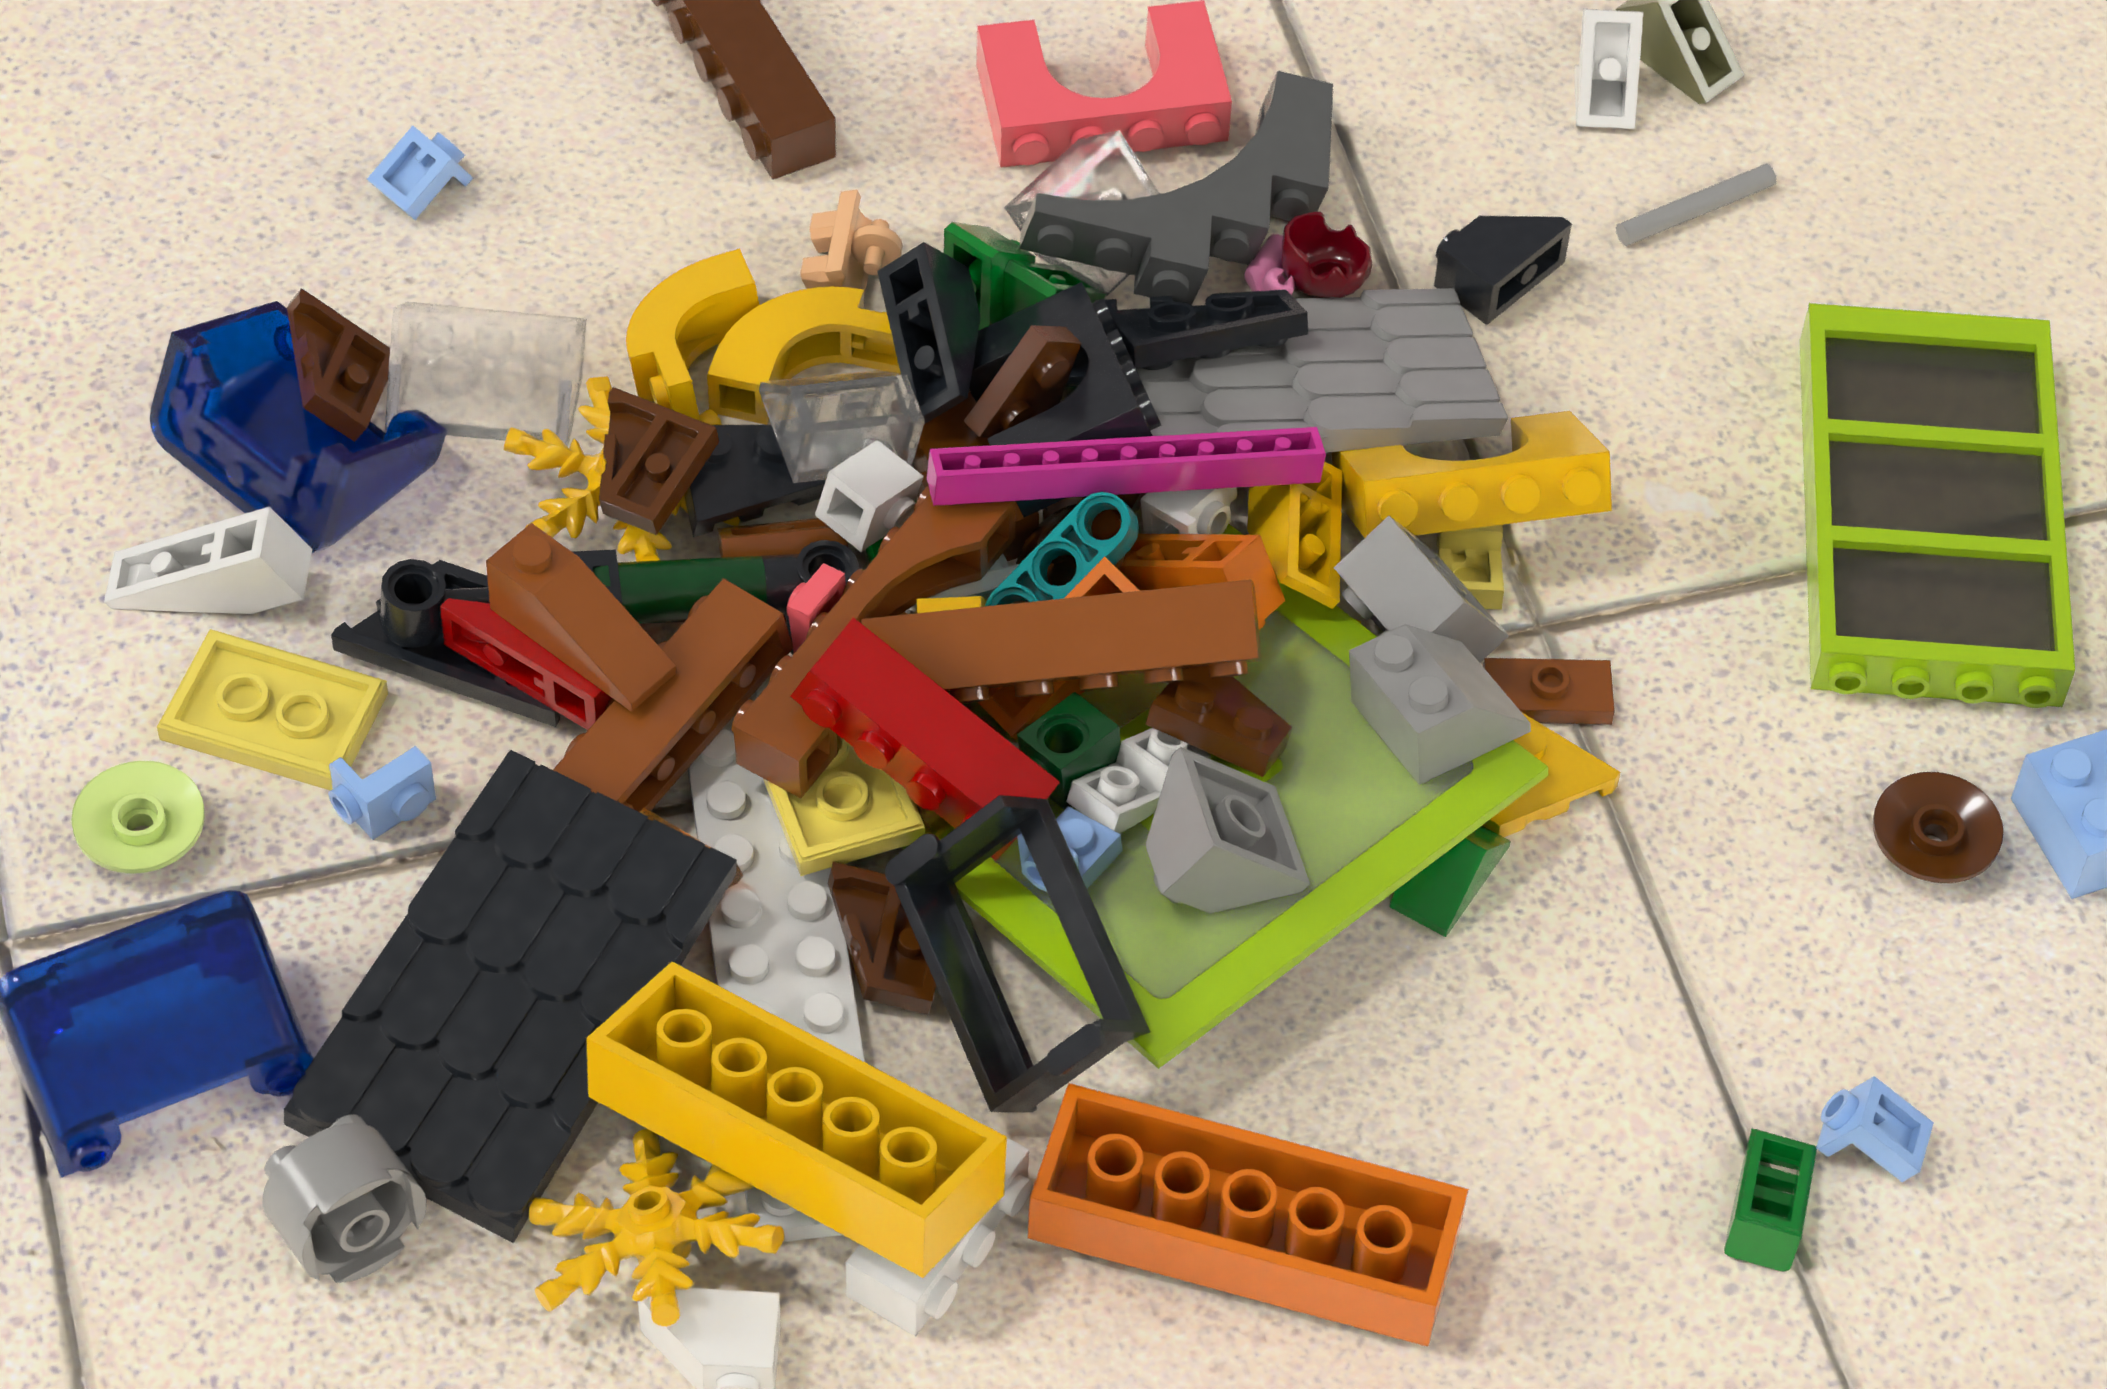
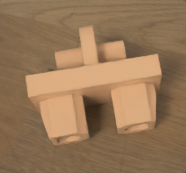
[800,189,903,296]

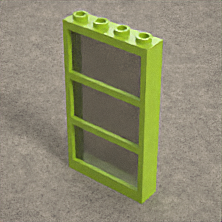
[1799,303,2075,708]

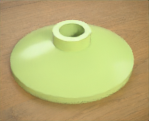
[72,761,205,874]

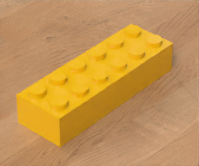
[587,962,1007,1278]

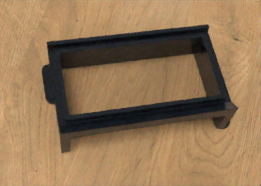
[885,795,1150,1112]

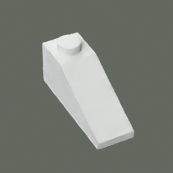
[104,506,312,614]

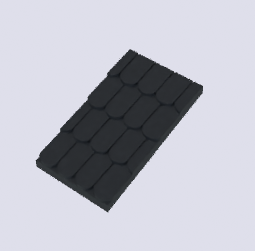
[284,749,737,1243]

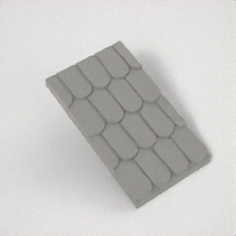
[1136,288,1508,453]

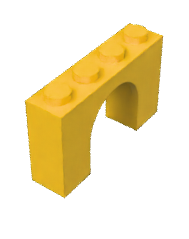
[1332,411,1612,538]

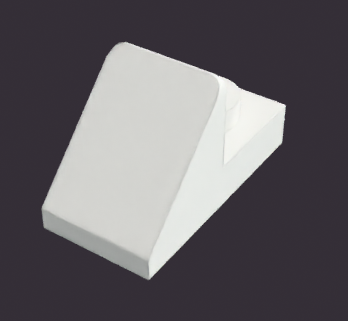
[1574,9,1643,129]

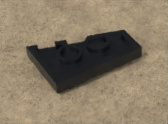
[1095,290,1308,370]
[684,424,862,538]

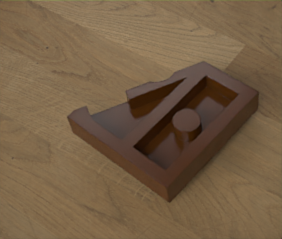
[964,325,1081,437]

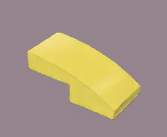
[1437,525,1504,610]

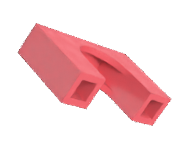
[976,0,1232,168]

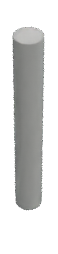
[1616,164,1776,246]

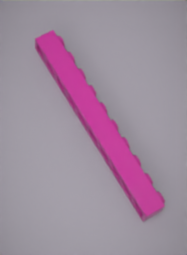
[927,427,1326,506]

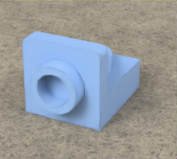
[367,126,473,220]
[1017,806,1123,891]
[1816,1076,1934,1182]

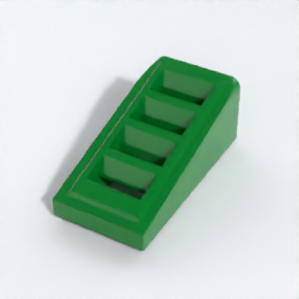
[1724,1128,1817,1272]

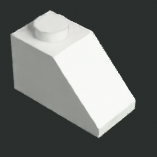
[638,1288,781,1389]

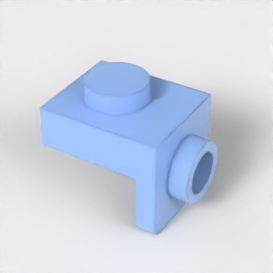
[328,746,436,840]

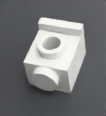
[1141,488,1237,534]

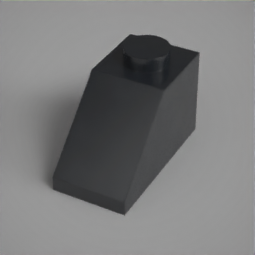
[1434,216,1572,325]

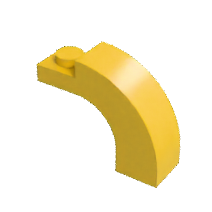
[626,248,760,421]
[707,286,901,425]

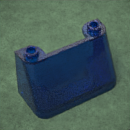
[150,301,447,554]
[0,891,314,1178]

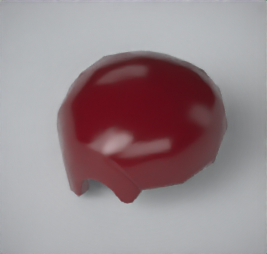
[1282,211,1372,298]

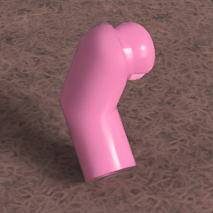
[1244,234,1295,294]

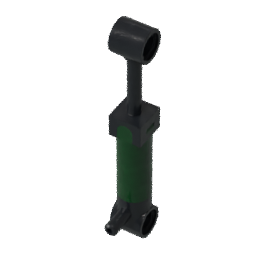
[380,540,859,655]

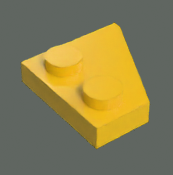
[1482,713,1621,837]

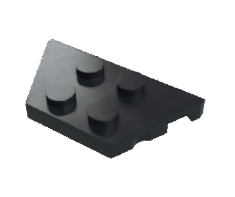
[331,560,560,727]

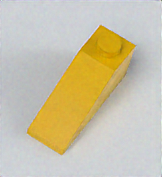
[1247,461,1342,609]

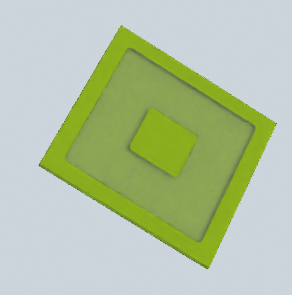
[902,523,1548,1069]

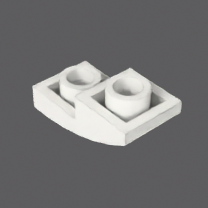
[1067,728,1212,833]

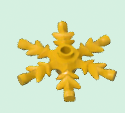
[503,376,741,561]
[529,1129,785,1327]

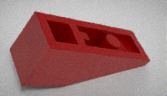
[440,598,611,730]

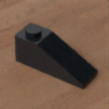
[877,242,981,427]

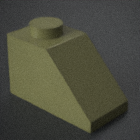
[1615,0,1744,104]

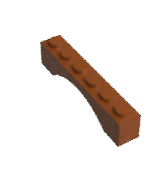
[732,486,1015,799]

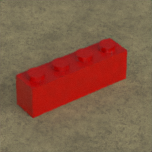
[790,617,1060,861]

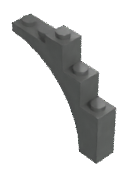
[1019,71,1333,305]

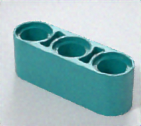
[985,492,1139,606]

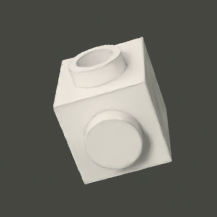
[815,440,924,552]

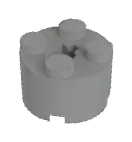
[262,1115,426,1283]

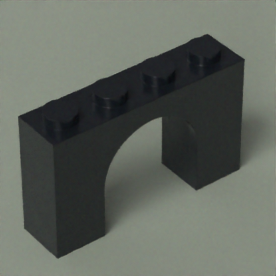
[969,282,1162,518]

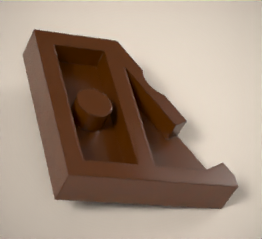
[287,288,399,442]
[599,387,720,535]
[1145,667,1293,777]
[828,861,936,1015]

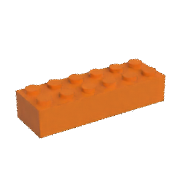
[1028,1083,1469,1347]

